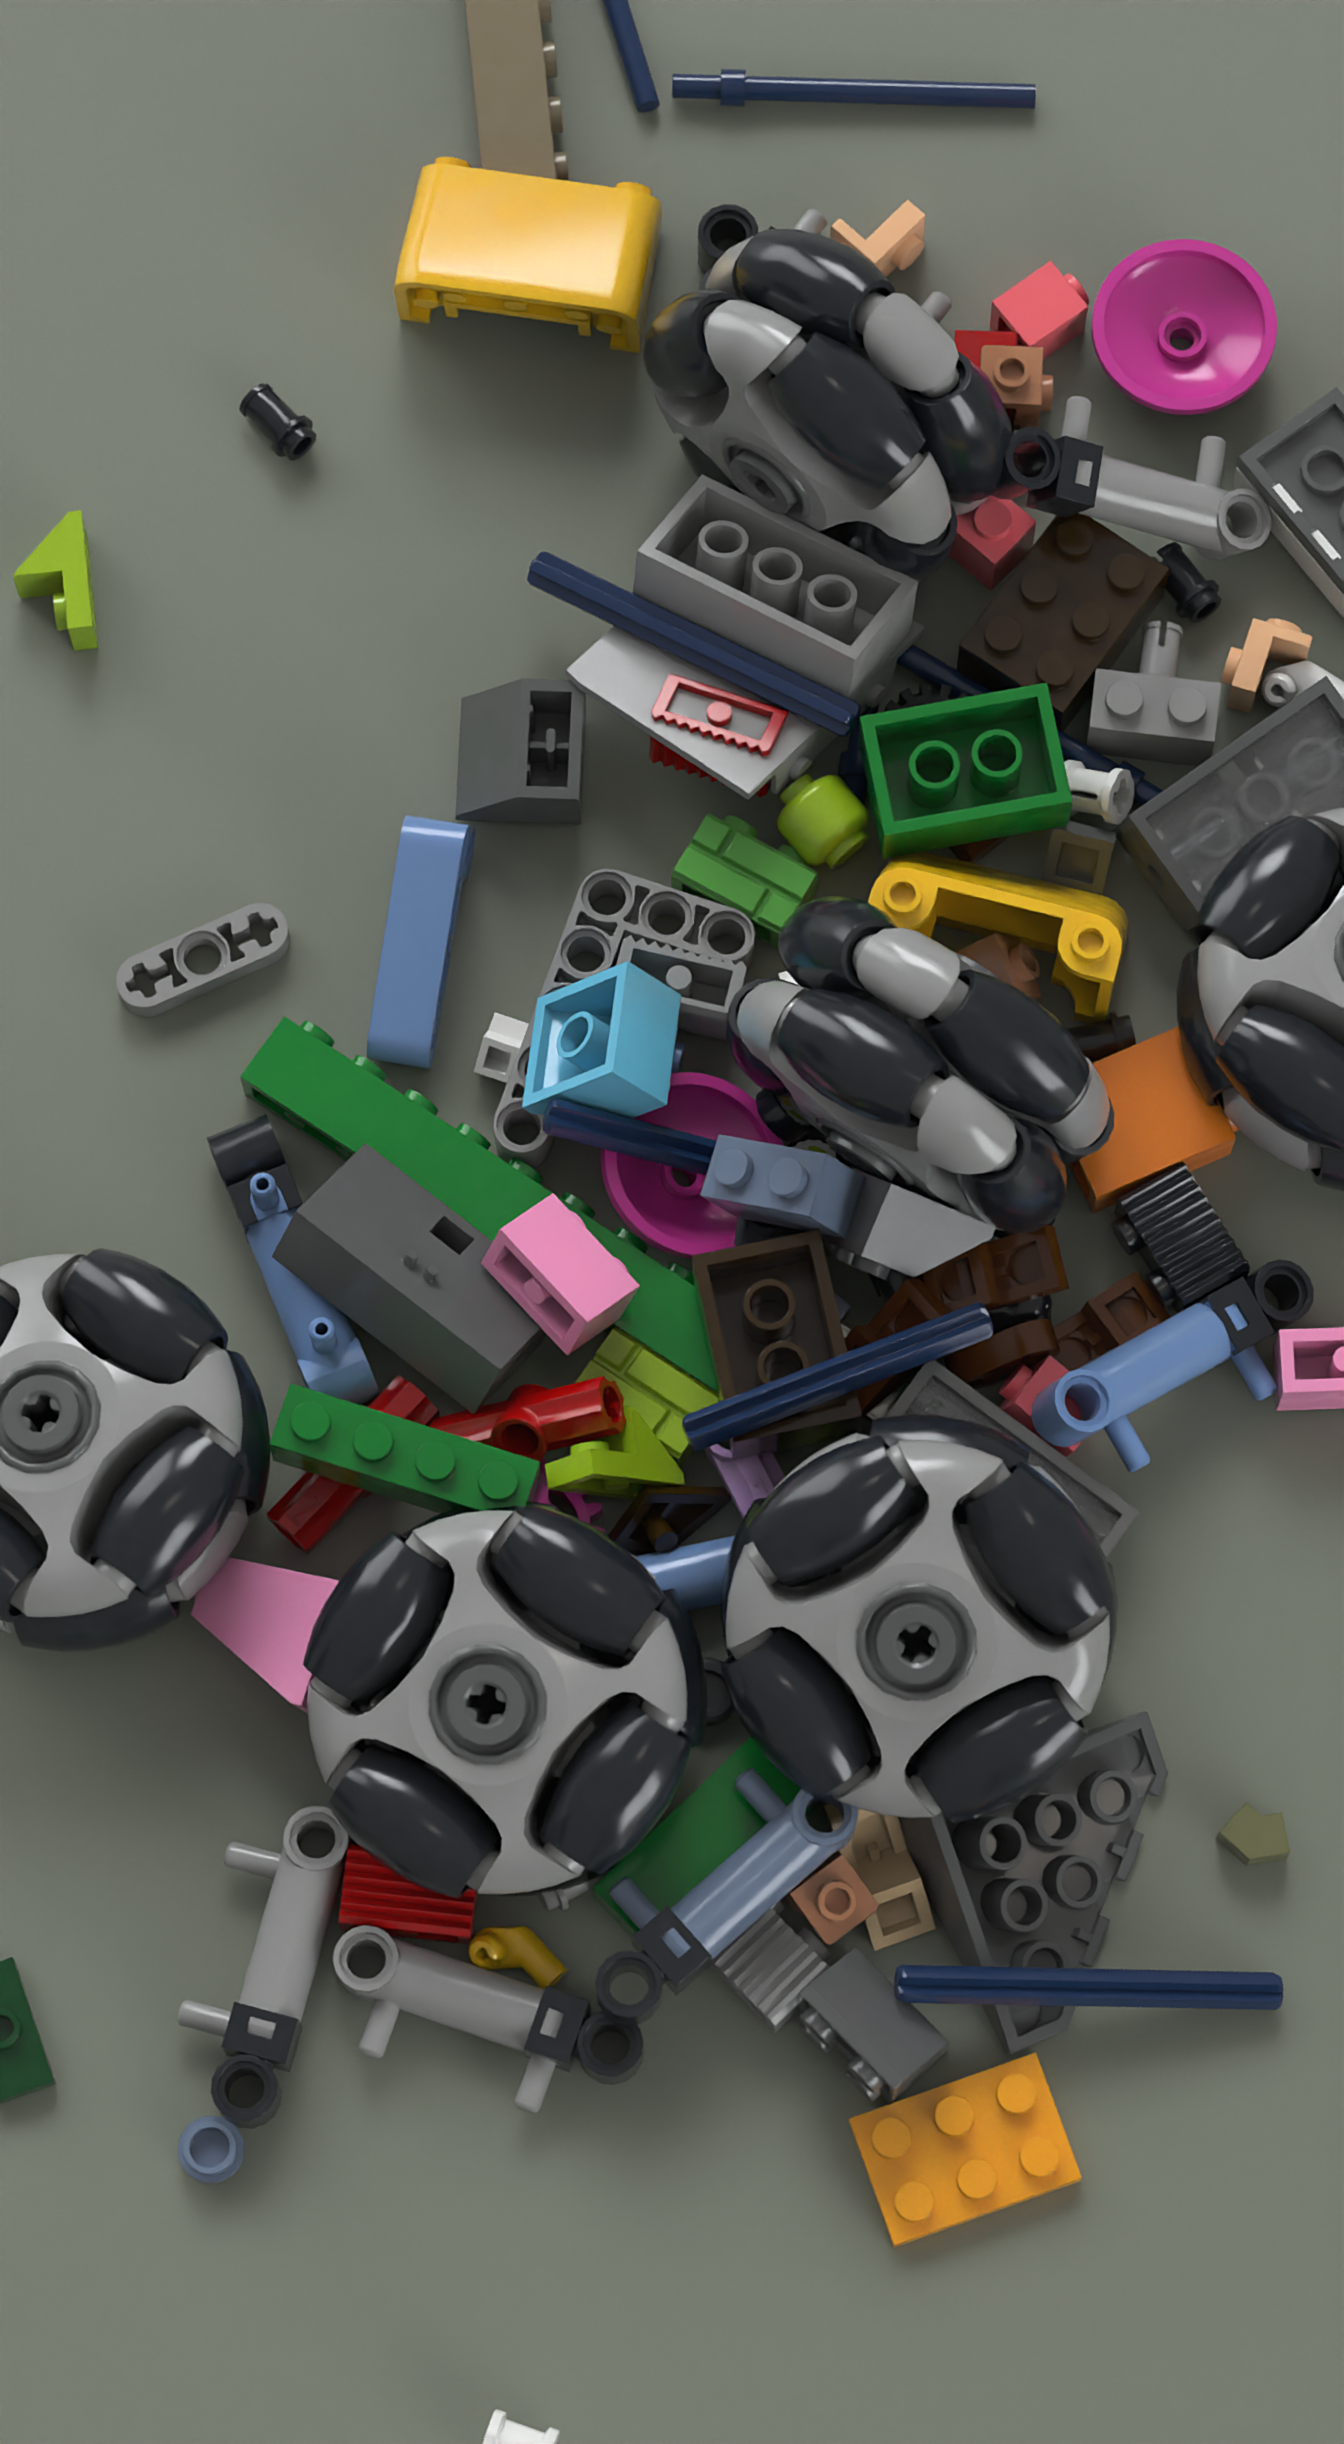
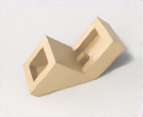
[824,1804,936,1951]

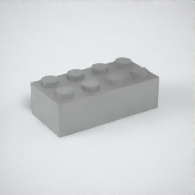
[633,474,918,701]

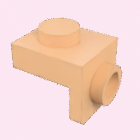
[830,200,925,277]
[1220,618,1312,714]

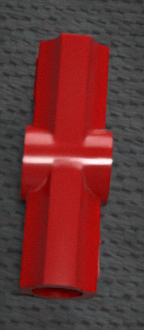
[266,1374,440,1555]
[429,1376,626,1461]

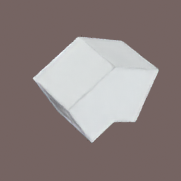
[474,1012,529,1083]

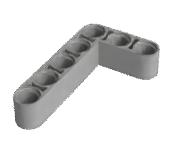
[493,868,755,1168]

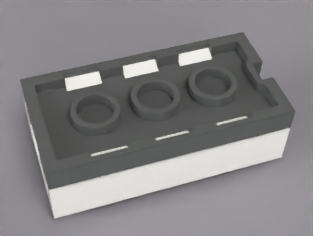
[1233,387,1344,618]

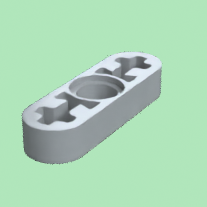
[116,903,290,1017]

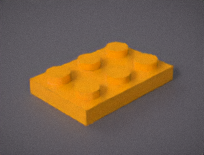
[848,2052,1082,2248]

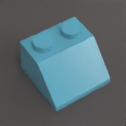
[522,961,681,1118]

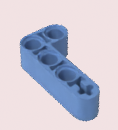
[366,815,475,1069]

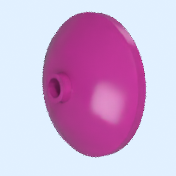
[1091,239,1277,415]
[601,1072,783,1259]

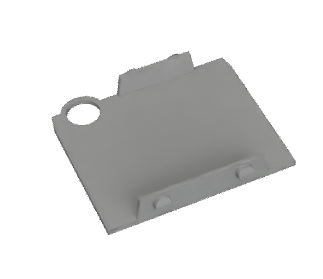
[566,620,925,800]

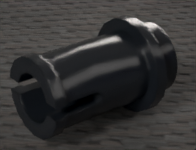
[239,383,316,460]
[1152,542,1222,623]
[1067,1011,1136,1062]

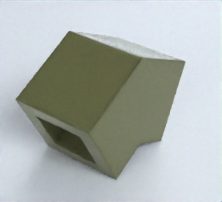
[1216,1802,1290,1866]

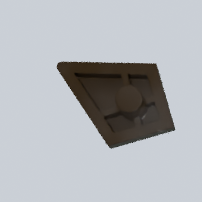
[608,1485,732,1555]

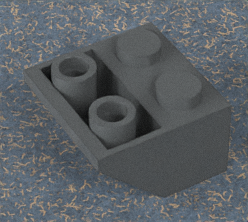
[455,678,586,825]
[798,1947,949,2104]

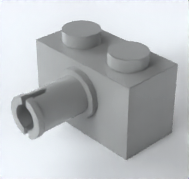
[1086,621,1221,766]

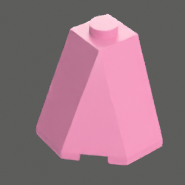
[191,1557,339,1714]

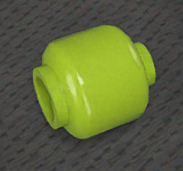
[776,773,870,869]

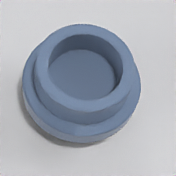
[178,2116,245,2183]

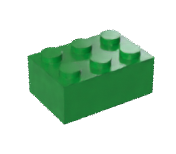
[858,683,1072,859]

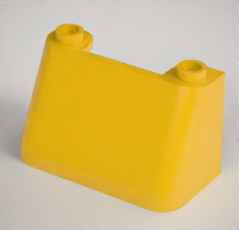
[393,157,663,353]
[868,851,1129,1024]

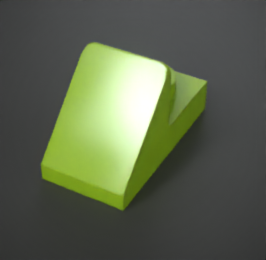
[13,510,99,651]
[545,1405,685,1500]

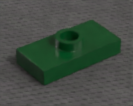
[0,1957,56,2104]

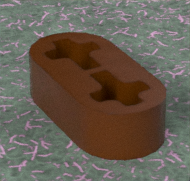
[944,1319,1060,1390]

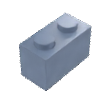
[700,1134,864,1238]

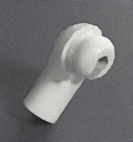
[1261,660,1344,708]

